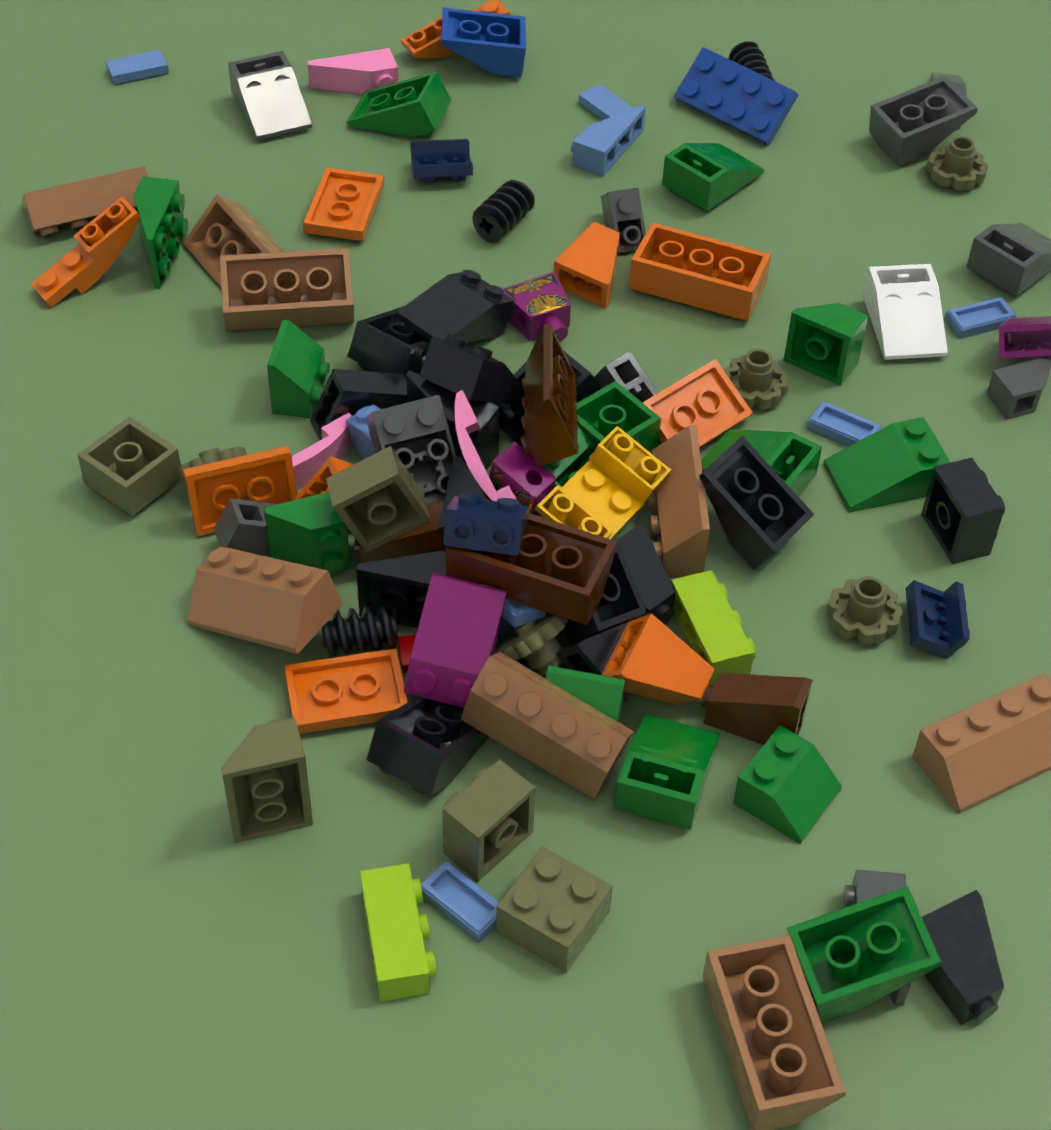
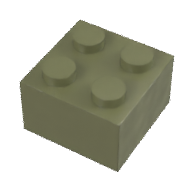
[78,417,181,517]
[326,446,431,553]
[442,759,535,882]
[496,846,613,973]

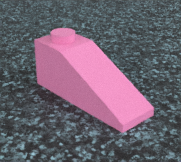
[307,48,398,94]

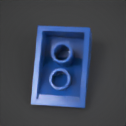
[441,7,526,77]

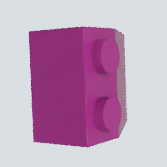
[404,572,507,708]

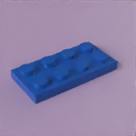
[674,47,799,146]

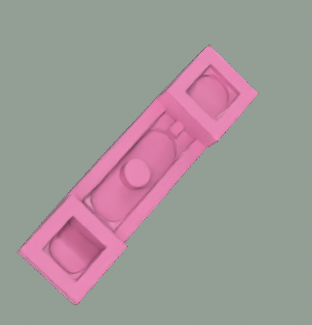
[455,390,516,502]
[292,413,353,490]

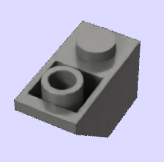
[600,188,646,253]
[987,356,1051,420]

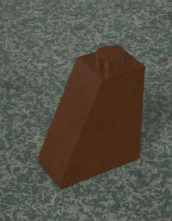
[354,501,447,563]
[701,673,813,745]

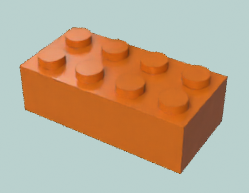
[629,222,771,321]

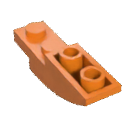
[400,0,510,59]
[31,196,140,308]

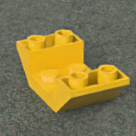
[535,426,671,540]

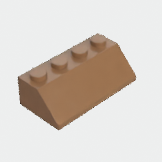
[22,166,148,237]
[183,194,285,286]
[220,248,354,331]
[647,425,710,578]
[187,546,343,654]
[461,652,634,800]
[912,672,1051,814]
[703,935,846,1130]

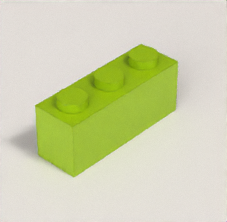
[671,570,756,685]
[360,863,437,1002]

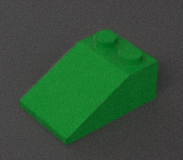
[347,71,452,138]
[823,417,951,512]
[787,886,942,1023]

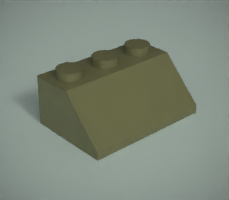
[221,717,313,843]

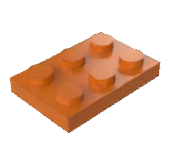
[303,167,384,241]
[643,359,753,448]
[183,446,298,536]
[284,648,408,734]

